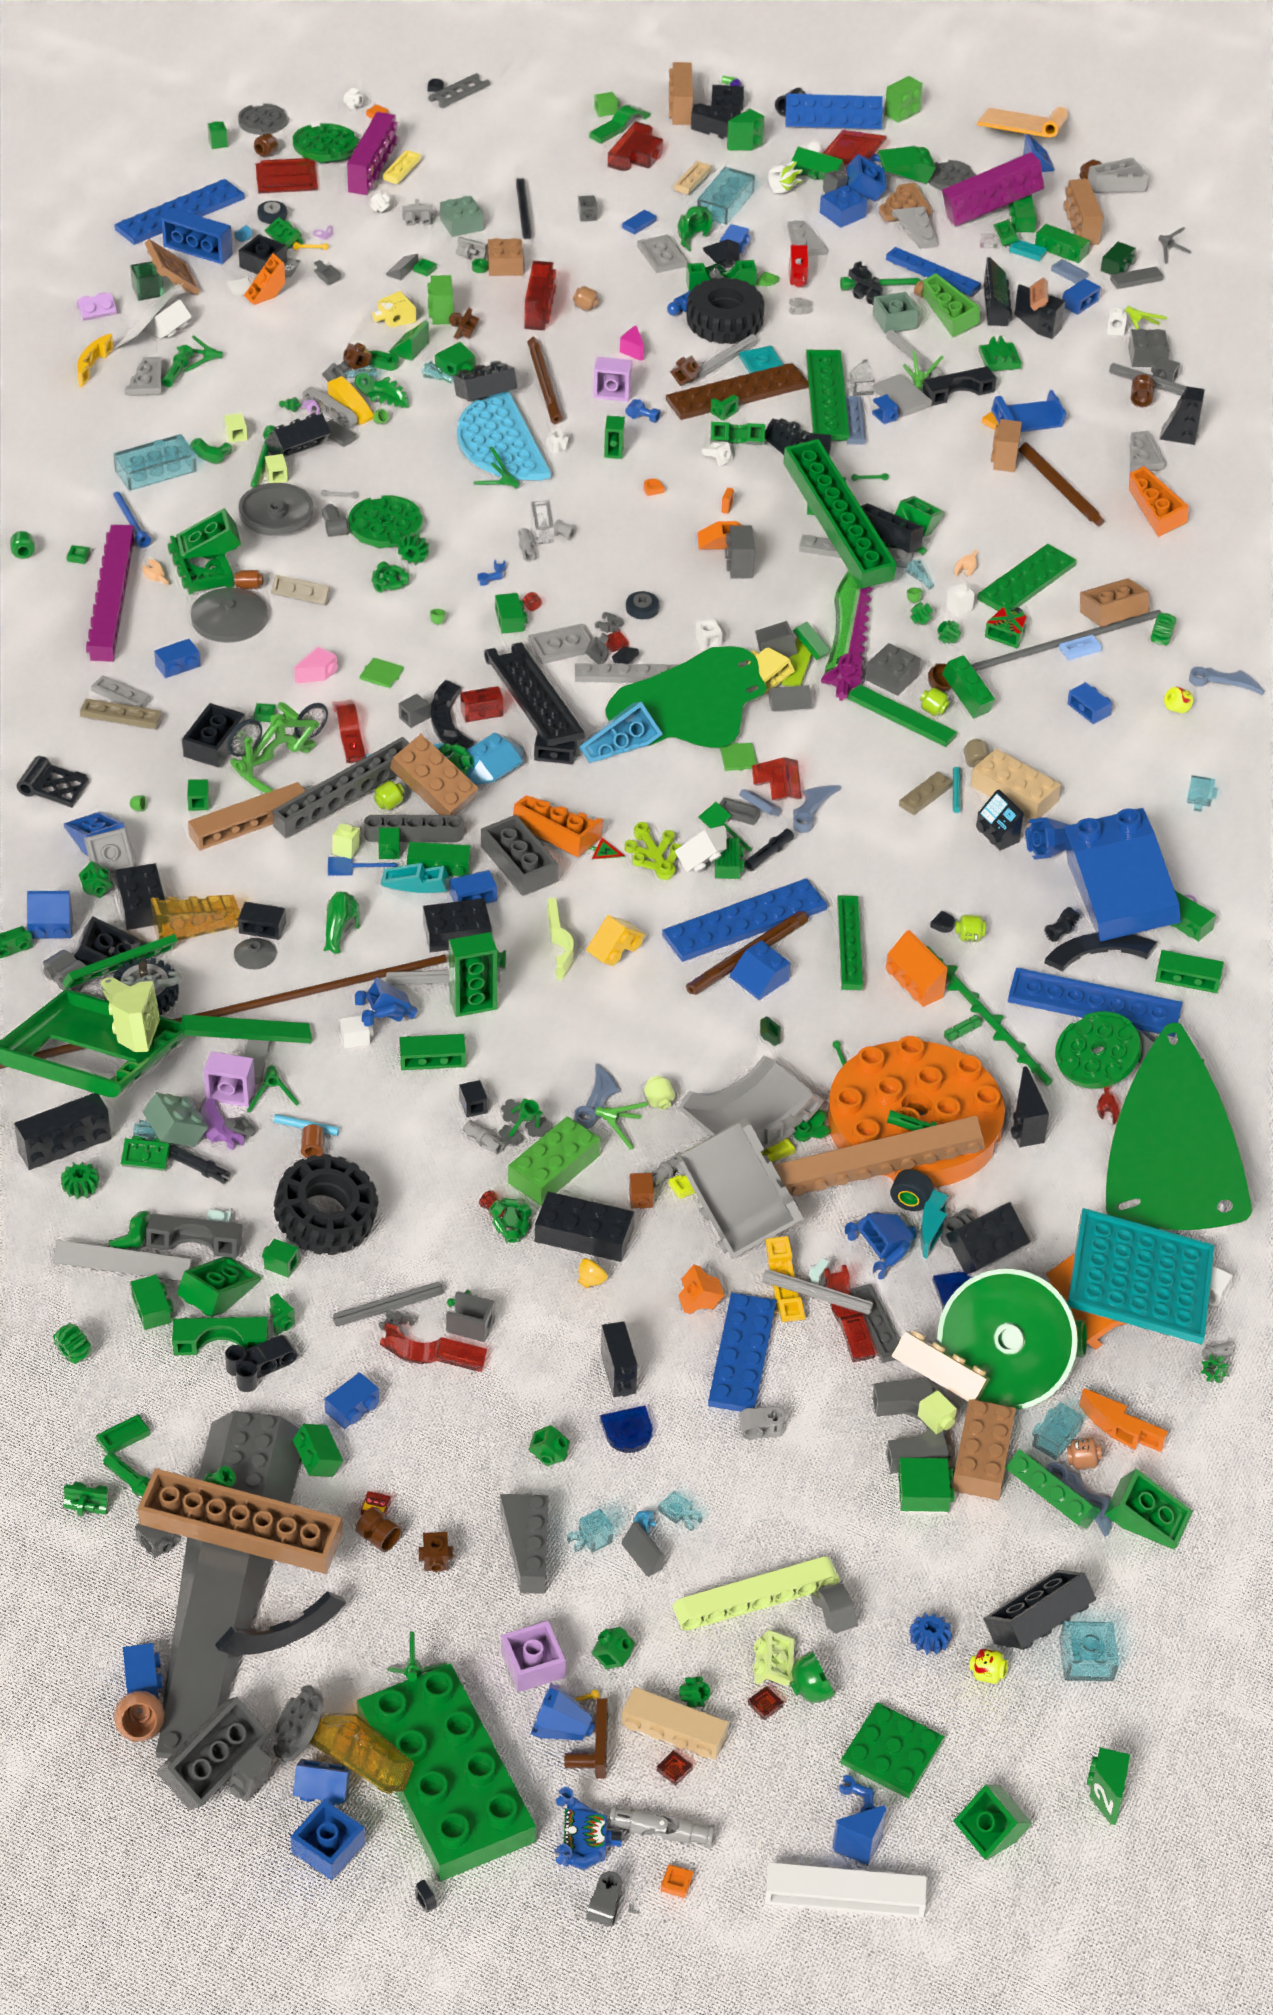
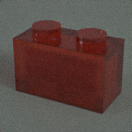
[460,686,503,723]

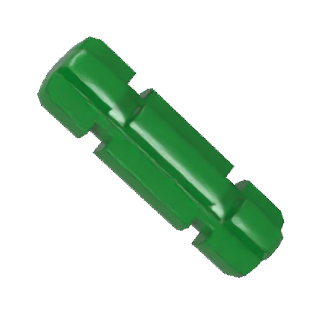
[944,1015,982,1042]

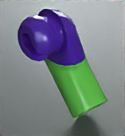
[721,75,741,86]

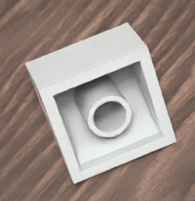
[143,299,192,339]
[675,826,727,872]

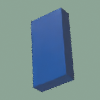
[622,209,657,234]

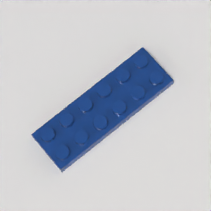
[785,93,883,130]
[708,1293,776,1412]

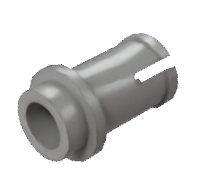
[1202,1341,1233,1361]

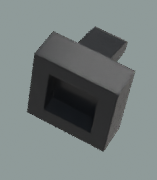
[848,261,872,280]

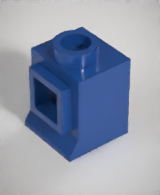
[872,394,898,425]

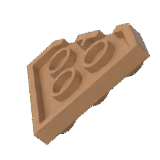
[879,182,932,222]

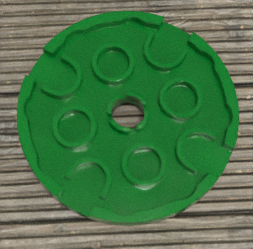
[293,123,358,163]
[348,495,423,549]
[1055,1011,1142,1089]

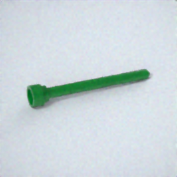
[840,277,921,291]
[251,425,275,488]

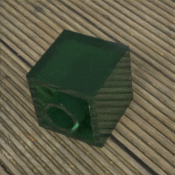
[130,261,163,301]

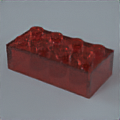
[524,260,557,331]

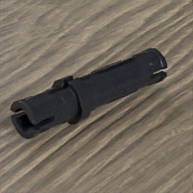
[744,828,794,871]
[168,1145,231,1184]

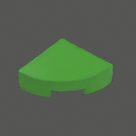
[756,272,780,286]

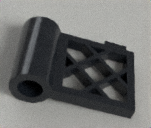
[16,756,89,808]

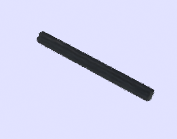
[516,178,532,239]

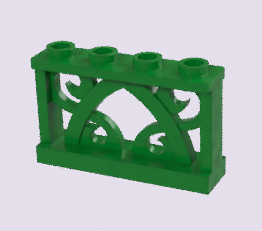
[167,535,233,595]

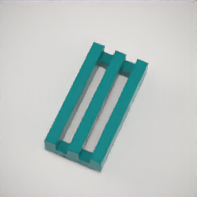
[1009,239,1047,262]

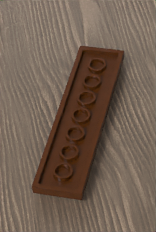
[666,363,808,420]

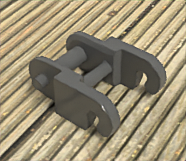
[595,612,624,633]
[378,1312,414,1340]

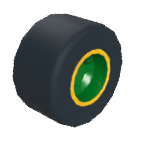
[890,1170,934,1211]

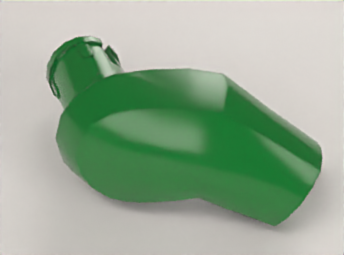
[190,438,232,464]
[109,1211,151,1249]

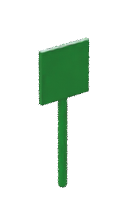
[698,802,752,851]

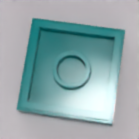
[739,346,784,374]

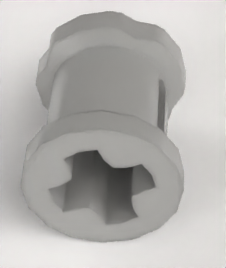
[552,519,577,541]

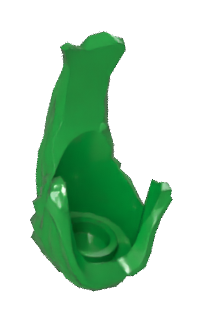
[678,206,713,251]
[323,891,360,954]

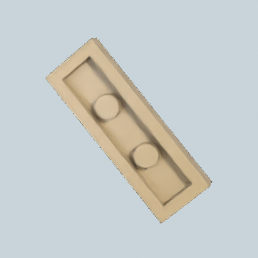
[674,161,712,195]

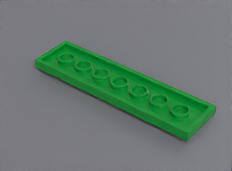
[806,349,849,441]

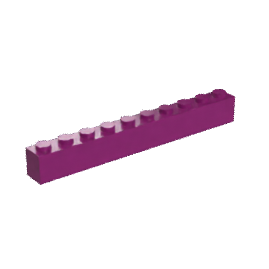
[86,524,135,662]

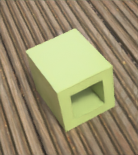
[224,413,247,443]
[265,454,288,483]
[332,823,360,859]
[918,1390,957,1434]

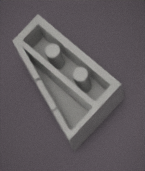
[1088,157,1148,192]

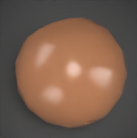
[114,1691,165,1742]

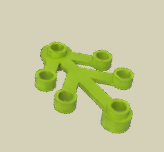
[625,822,682,880]

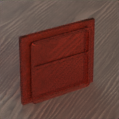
[822,130,887,165]
[255,158,318,194]

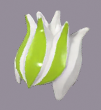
[768,161,802,193]

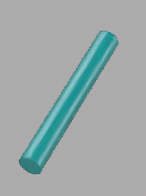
[953,767,961,813]

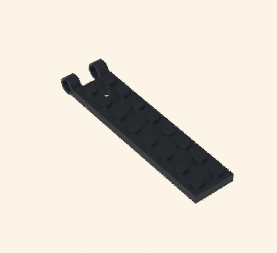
[484,642,585,747]

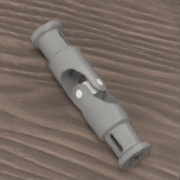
[608,1805,715,1849]

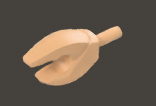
[954,550,978,576]
[142,559,169,585]

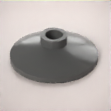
[234,938,276,970]

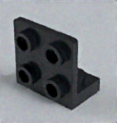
[765,418,810,455]

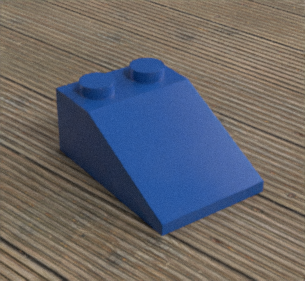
[63,811,125,857]

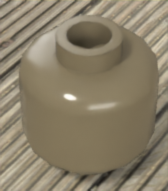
[964,739,990,768]

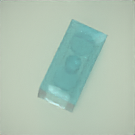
[1032,1402,1084,1460]

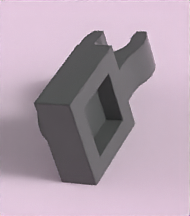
[314,260,341,285]
[322,360,349,382]
[585,632,609,664]

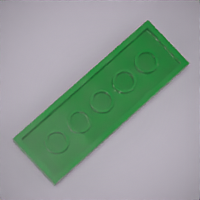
[977,543,1077,611]

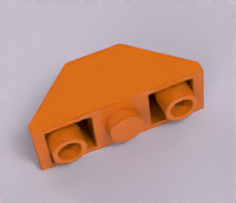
[244,253,285,305]
[697,521,742,550]

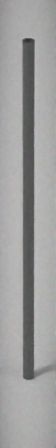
[971,610,1161,671]

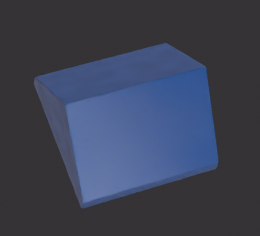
[1023,134,1055,172]
[832,1805,887,1866]

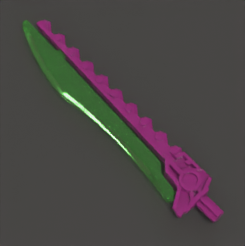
[821,570,872,701]

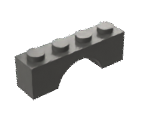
[146,1214,242,1258]

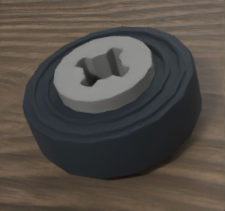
[257,201,288,224]

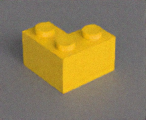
[586,915,646,966]

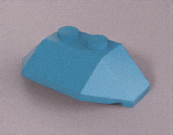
[461,732,523,785]

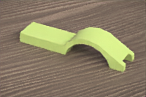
[548,898,574,980]

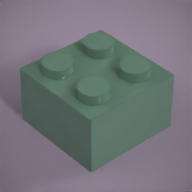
[440,196,483,237]
[873,292,919,333]
[143,1092,208,1147]

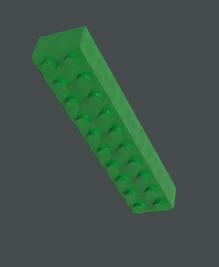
[783,439,897,589]

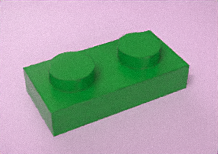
[993,219,1018,246]

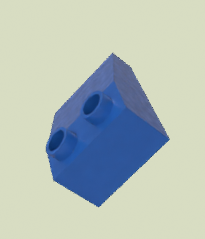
[1064,808,1181,942]

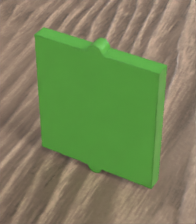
[359,657,404,688]
[720,742,757,771]

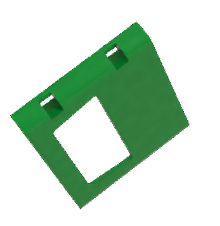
[0,989,188,1098]

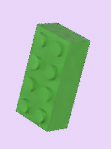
[508,1116,601,1206]

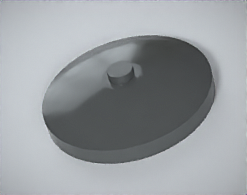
[238,483,313,535]
[190,587,268,643]

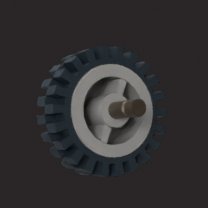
[113,958,179,1016]

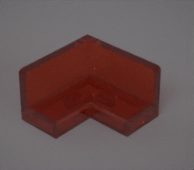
[752,757,802,801]

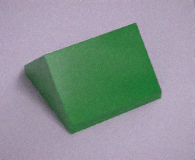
[388,320,429,361]

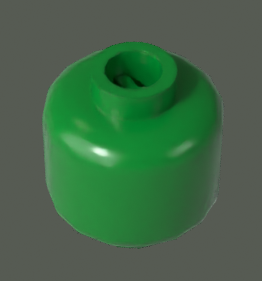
[10,531,35,559]

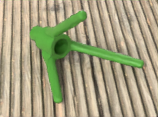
[903,351,944,390]
[595,1102,648,1150]

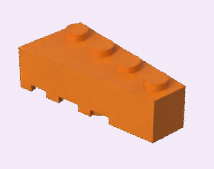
[1129,466,1189,537]

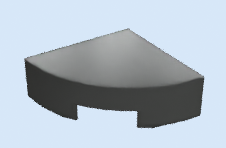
[224,1117,256,1136]

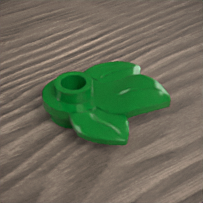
[793,1109,831,1142]

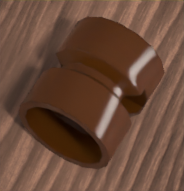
[1130,374,1155,408]
[356,1507,402,1552]

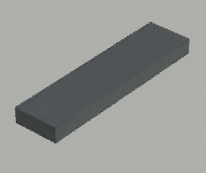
[849,1284,899,1363]

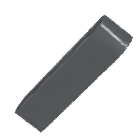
[364,815,464,843]

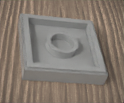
[84,827,135,874]

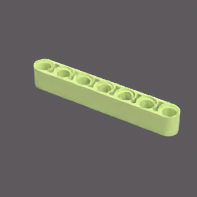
[672,1557,840,1631]

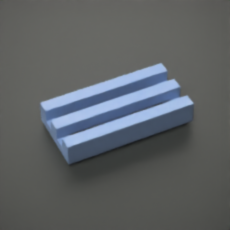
[1059,635,1102,660]

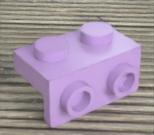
[76,292,117,321]

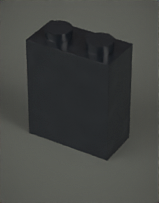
[601,1321,637,1398]

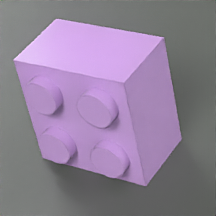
[593,356,632,402]
[204,1052,255,1107]
[501,1621,566,1692]

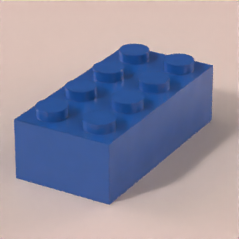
[161,208,233,265]

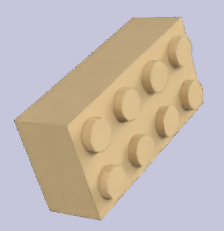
[971,748,1061,819]

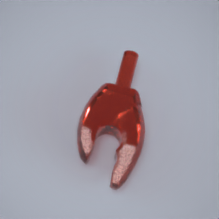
[1097,1086,1120,1125]

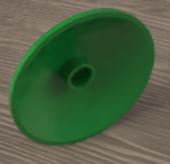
[937,1269,1087,1410]

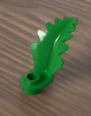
[354,373,409,408]

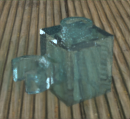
[1187,775,1218,812]
[567,1509,613,1553]

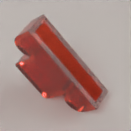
[607,121,663,171]

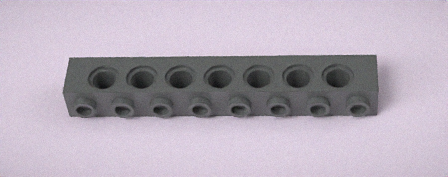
[272,736,409,839]

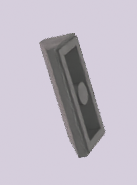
[386,253,418,280]
[622,1521,664,1577]

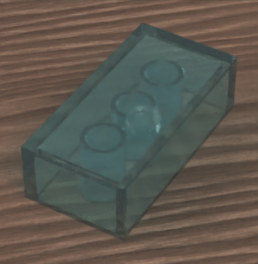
[697,166,755,225]
[113,434,197,491]

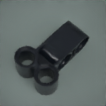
[225,1335,298,1392]

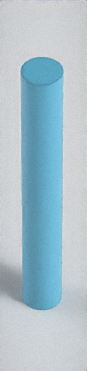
[274,1114,340,1136]

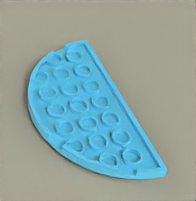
[457,391,551,481]

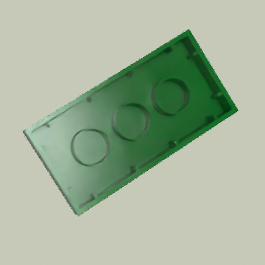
[357,1663,536,1882]

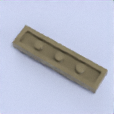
[80,698,162,729]

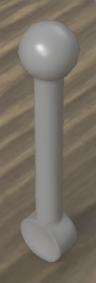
[320,489,359,499]

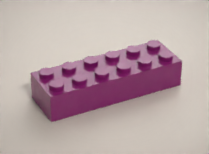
[347,112,398,195]
[942,152,1045,227]

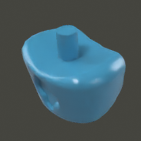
[235,225,253,242]
[633,1511,657,1534]

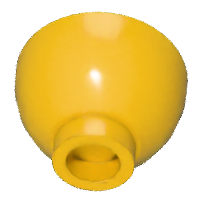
[577,1258,608,1289]

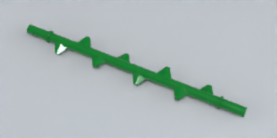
[926,946,1053,1086]

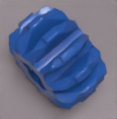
[909,1612,952,1655]

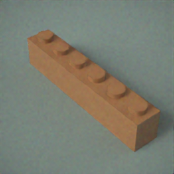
[188,782,306,851]

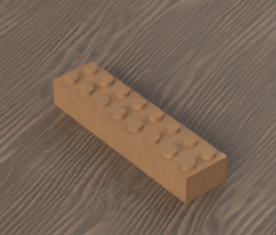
[137,1468,343,1574]

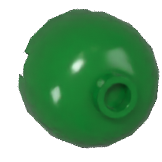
[789,1651,835,1703]

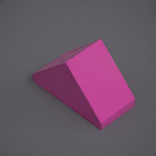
[620,326,644,361]

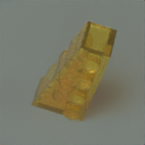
[151,895,240,941]
[309,1713,414,1794]

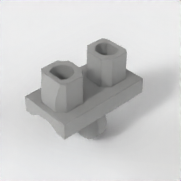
[402,199,433,226]
[456,237,488,259]

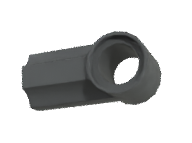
[322,504,347,537]

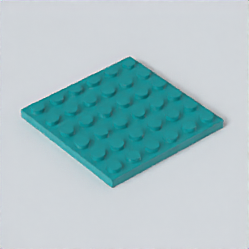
[1067,1208,1214,1345]

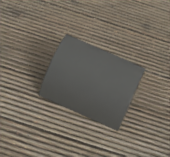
[768,685,811,711]

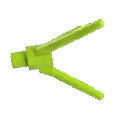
[1124,305,1167,329]

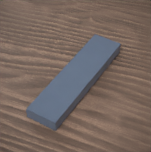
[845,396,865,445]

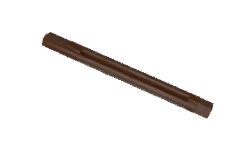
[527,336,563,424]
[1018,442,1105,527]
[686,911,808,995]

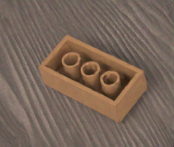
[669,62,693,125]
[1063,179,1103,245]
[390,734,478,815]
[952,1399,1016,1500]

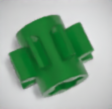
[910,602,933,625]
[937,620,961,644]
[1200,1354,1231,1383]
[679,1676,710,1708]

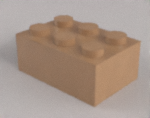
[1080,578,1149,627]

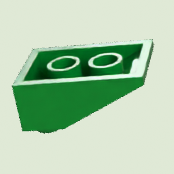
[877,146,936,184]
[176,508,241,559]
[177,1257,261,1317]
[1104,1469,1193,1549]

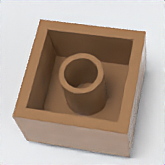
[488,238,523,276]
[990,419,1022,472]

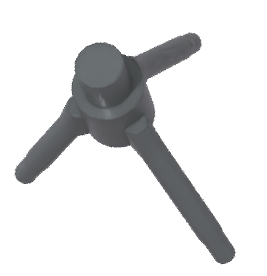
[1158,227,1192,264]

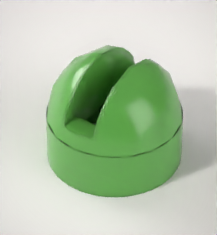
[373,409,389,424]
[907,587,922,603]
[430,609,445,625]
[129,795,147,811]

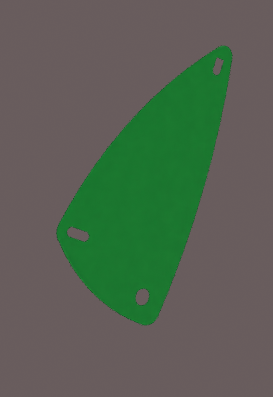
[1106,1023,1252,1230]

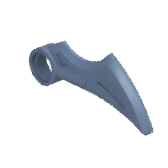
[1189,667,1265,695]
[793,785,842,833]
[574,1063,620,1129]
[1046,1462,1112,1537]

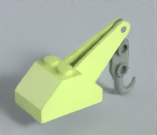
[101,971,182,1052]

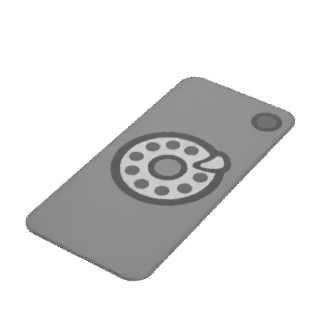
[284,258,301,278]

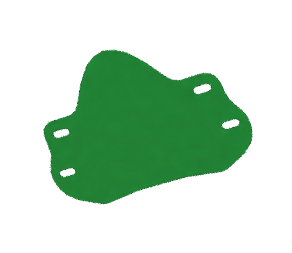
[605,646,767,748]

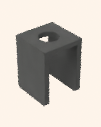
[755,621,798,657]
[446,1291,495,1342]

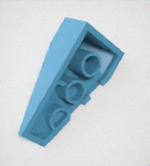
[579,702,662,763]

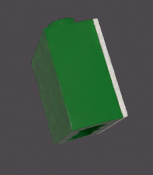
[898,1458,955,1513]

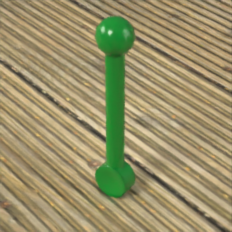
[851,473,889,481]
[832,1040,846,1066]

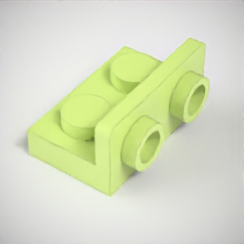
[753,1630,794,1686]

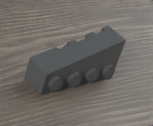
[500,1494,549,1594]

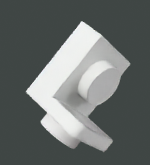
[702,441,733,466]

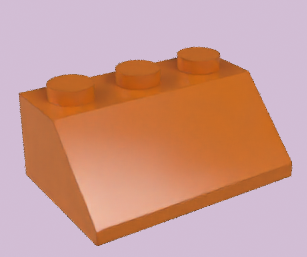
[886,930,947,1007]

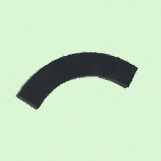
[430,679,474,750]
[1044,933,1157,972]
[215,1591,346,1655]

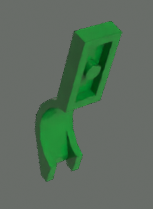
[589,105,651,144]

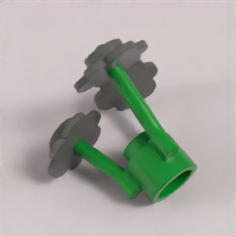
[499,1098,551,1146]

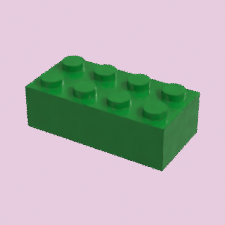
[449,932,497,1017]

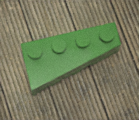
[923,273,980,338]

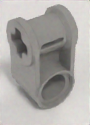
[739,1406,786,1440]

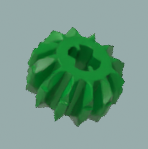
[397,532,429,565]
[1150,612,1176,646]
[61,1161,99,1200]
[53,1323,92,1364]

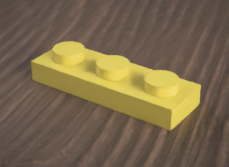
[383,150,421,184]

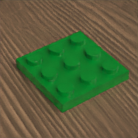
[841,1702,945,1799]

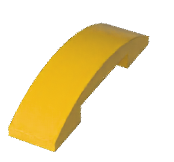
[77,334,114,388]
[765,1236,805,1322]

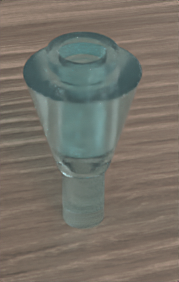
[422,361,453,384]
[344,365,377,381]
[906,559,934,590]
[133,1119,158,1140]

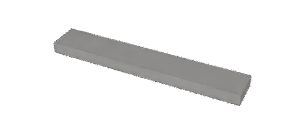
[53,1240,192,1281]

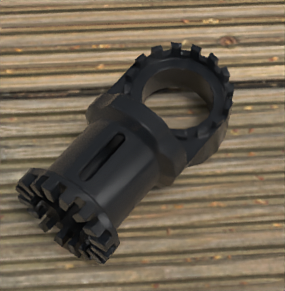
[1044,907,1080,942]

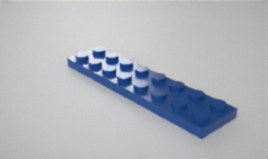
[114,179,245,245]
[662,878,827,962]
[1008,967,1183,1037]

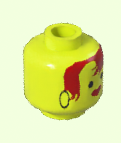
[1164,686,1193,714]
[969,1648,1008,1684]

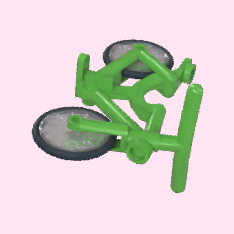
[227,702,328,793]

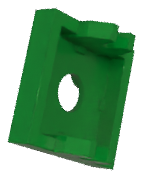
[979,336,1022,371]

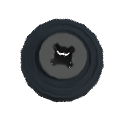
[625,591,660,620]

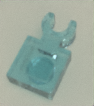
[658,1491,703,1531]

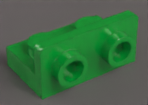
[264,217,304,248]
[0,926,33,959]
[121,1136,172,1171]

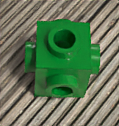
[78,861,113,898]
[528,1425,570,1466]
[591,1627,635,1669]

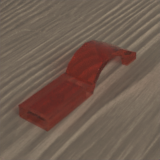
[332,699,366,764]
[824,1264,876,1363]
[380,1323,487,1372]

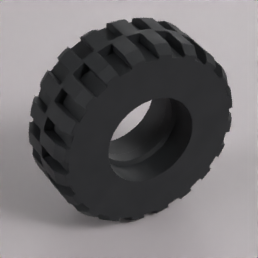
[686,277,765,344]
[273,1154,379,1255]

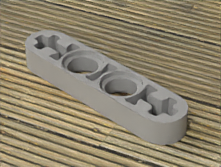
[302,387,357,428]

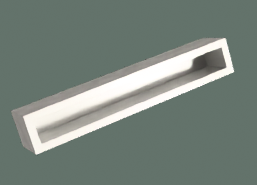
[765,1862,927,1918]

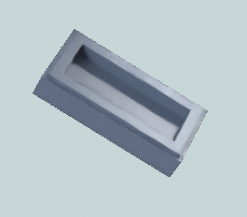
[1051,259,1088,284]
[739,789,781,816]

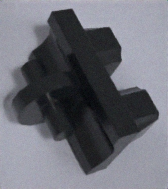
[852,276,883,305]

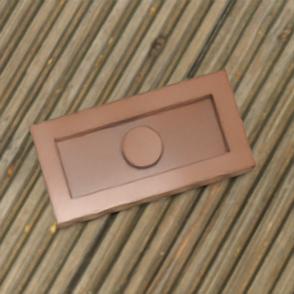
[1030,277,1048,311]

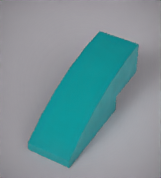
[381,863,450,893]
[920,1190,948,1259]

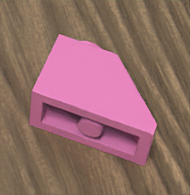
[294,647,338,683]

